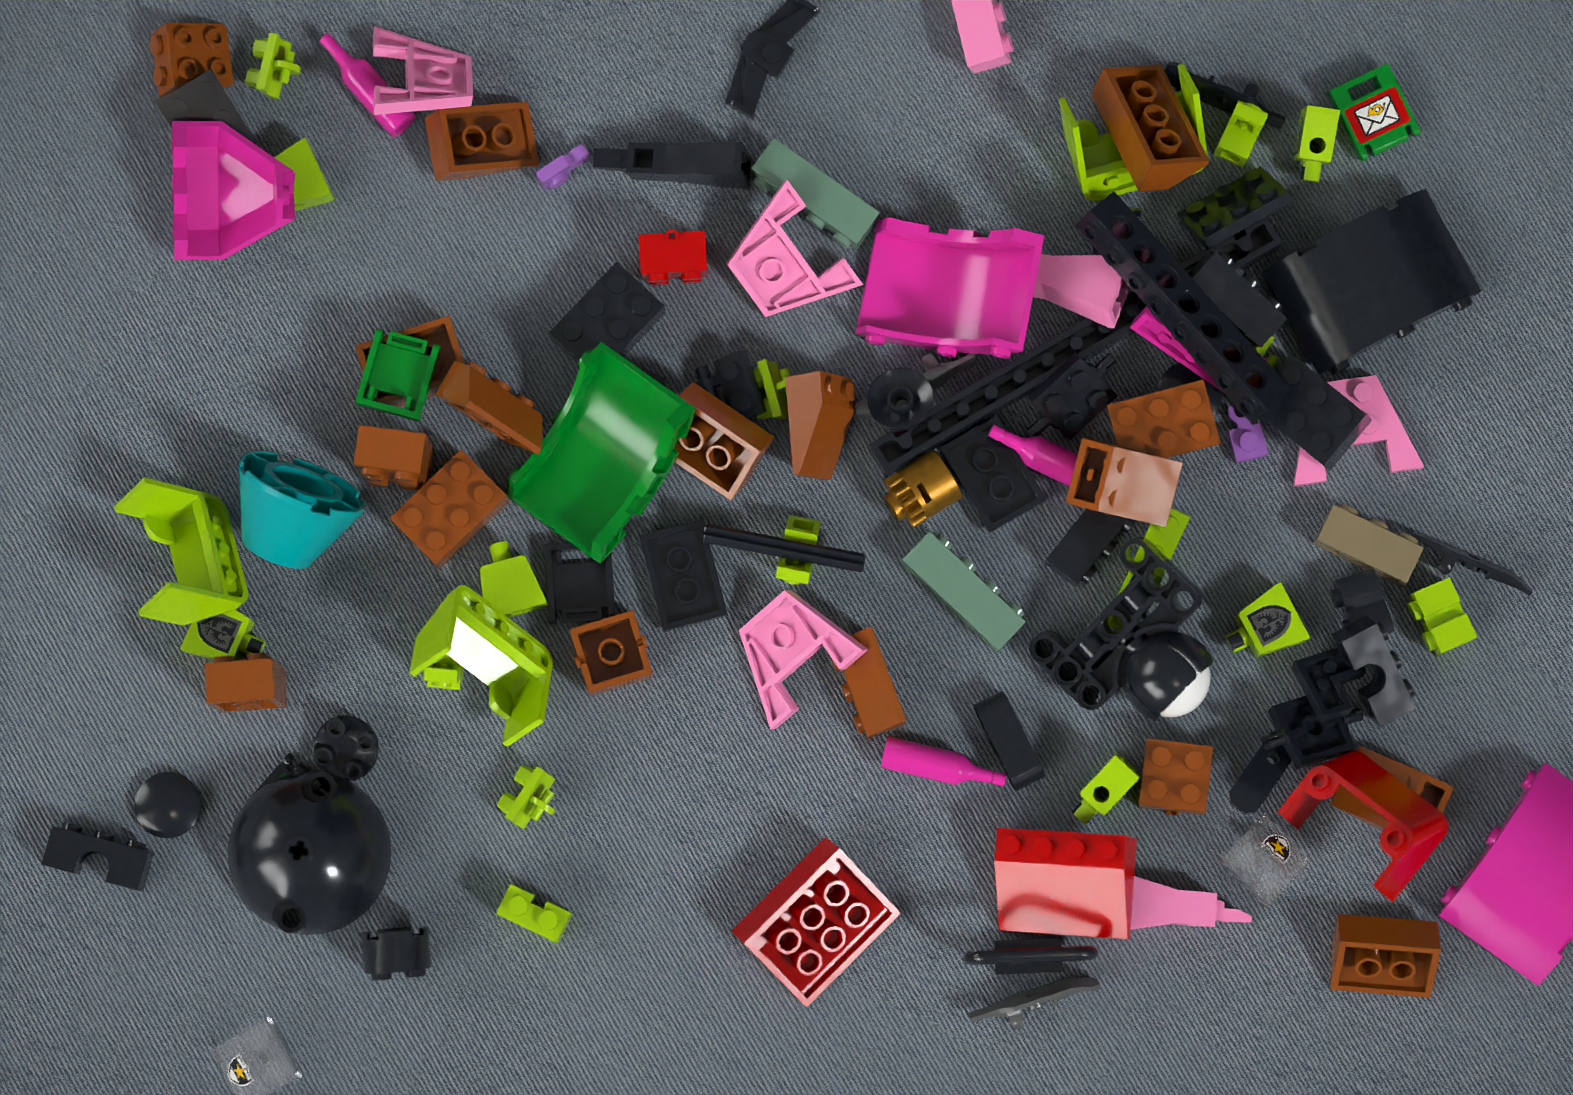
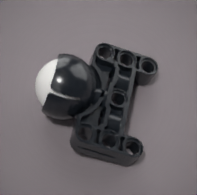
[1029,537,1214,721]

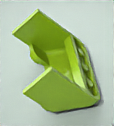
[1058,63,1208,201]
[114,477,248,625]
[409,585,553,747]

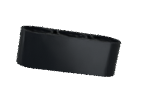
[973,691,1045,792]

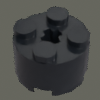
[361,926,431,981]

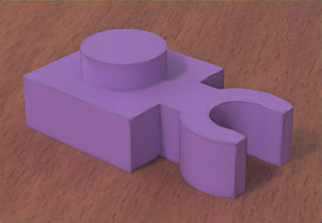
[535,144,590,190]
[1227,406,1269,464]

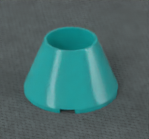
[239,451,367,569]

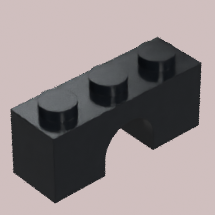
[1331,616,1416,727]
[41,822,154,892]

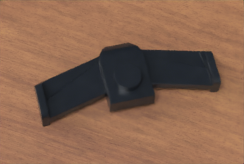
[725,0,820,120]

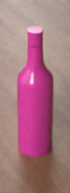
[319,33,416,138]
[988,424,1078,487]
[880,736,1007,787]

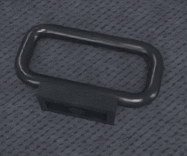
[963,938,1099,975]

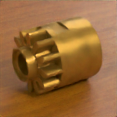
[883,450,962,528]

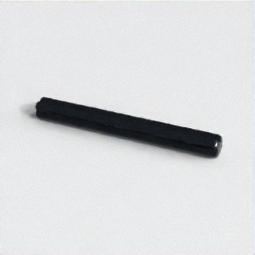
[702,524,865,572]

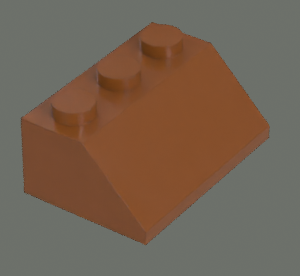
[435,361,542,455]
[830,626,906,739]
[1330,914,1441,998]

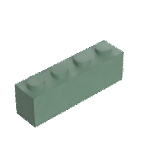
[751,138,880,250]
[901,531,1026,654]

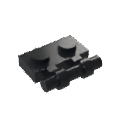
[695,350,767,419]

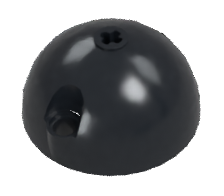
[228,771,391,935]

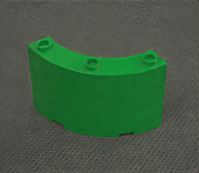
[508,342,696,564]

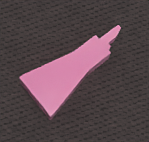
[1033,254,1130,328]
[1130,876,1252,930]

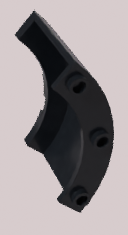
[1263,189,1482,375]

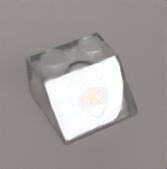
[1217,813,1312,907]
[212,1018,303,1095]

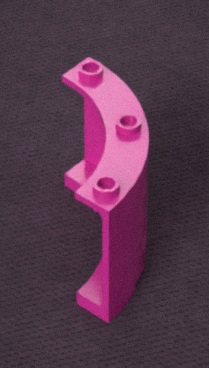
[855,217,1044,358]
[1439,762,1573,986]

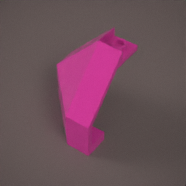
[171,121,296,260]

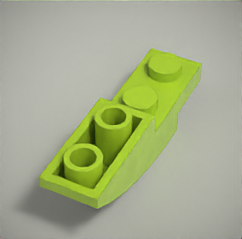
[1108,507,1191,631]

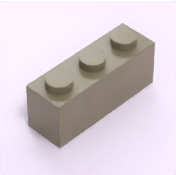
[1313,504,1424,587]

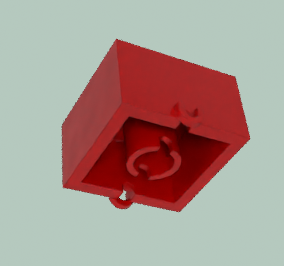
[639,229,708,286]

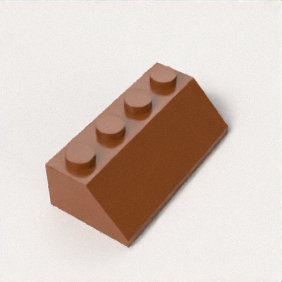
[1091,64,1209,192]

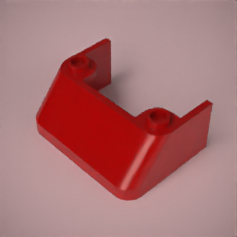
[1277,751,1449,903]

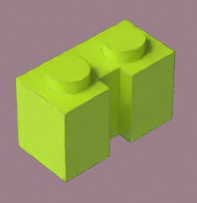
[1407,577,1477,656]
[496,884,573,944]

